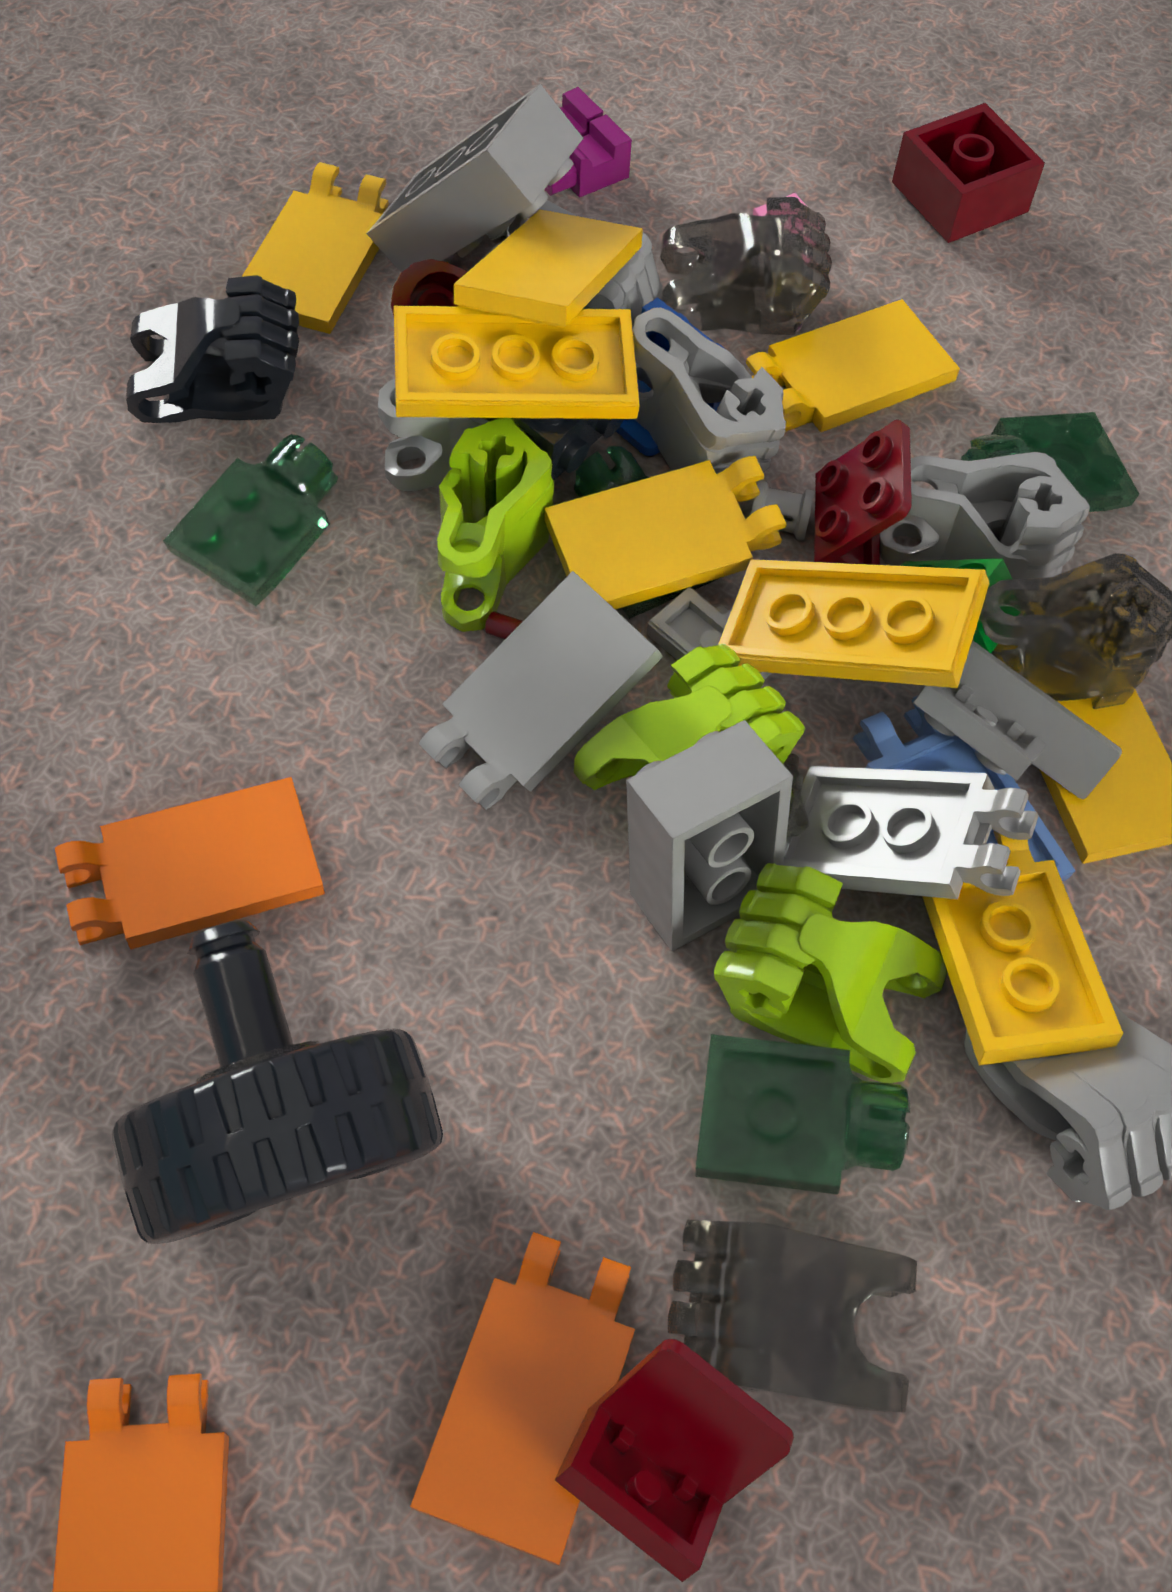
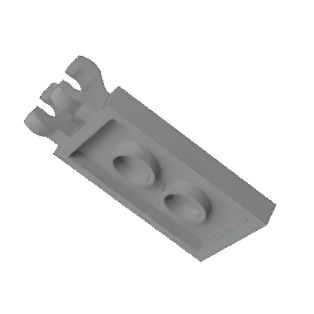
[419,571,663,810]
[784,766,1038,899]

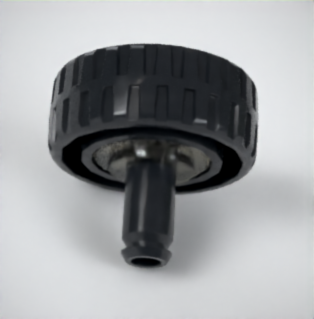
[112,921,443,1244]

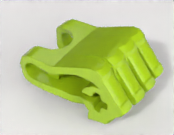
[437,418,554,632]
[574,644,805,790]
[714,863,948,1084]

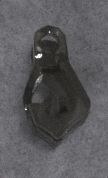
[660,197,832,335]
[980,553,1172,709]
[668,1220,918,1412]

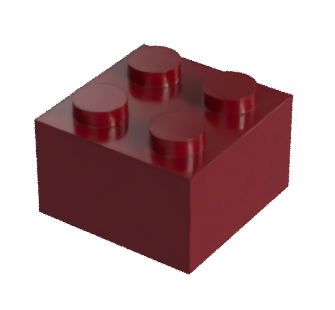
[892,103,1045,243]

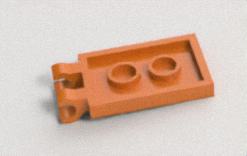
[55,777,325,950]
[410,1232,635,1566]
[52,1373,229,1592]

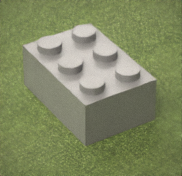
[626,720,793,952]

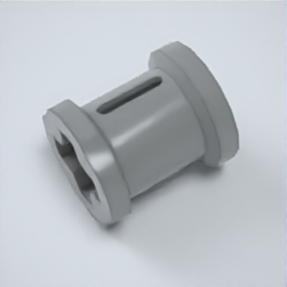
[751,480,815,541]

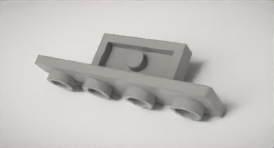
[913,640,1122,799]

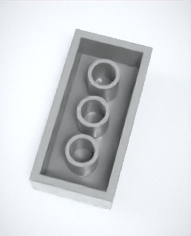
[366,84,583,272]

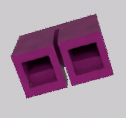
[544,87,632,198]

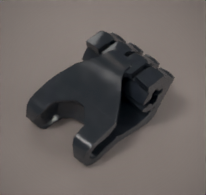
[126,275,299,423]

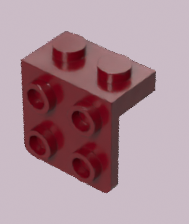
[814,419,912,565]
[555,1339,794,1582]

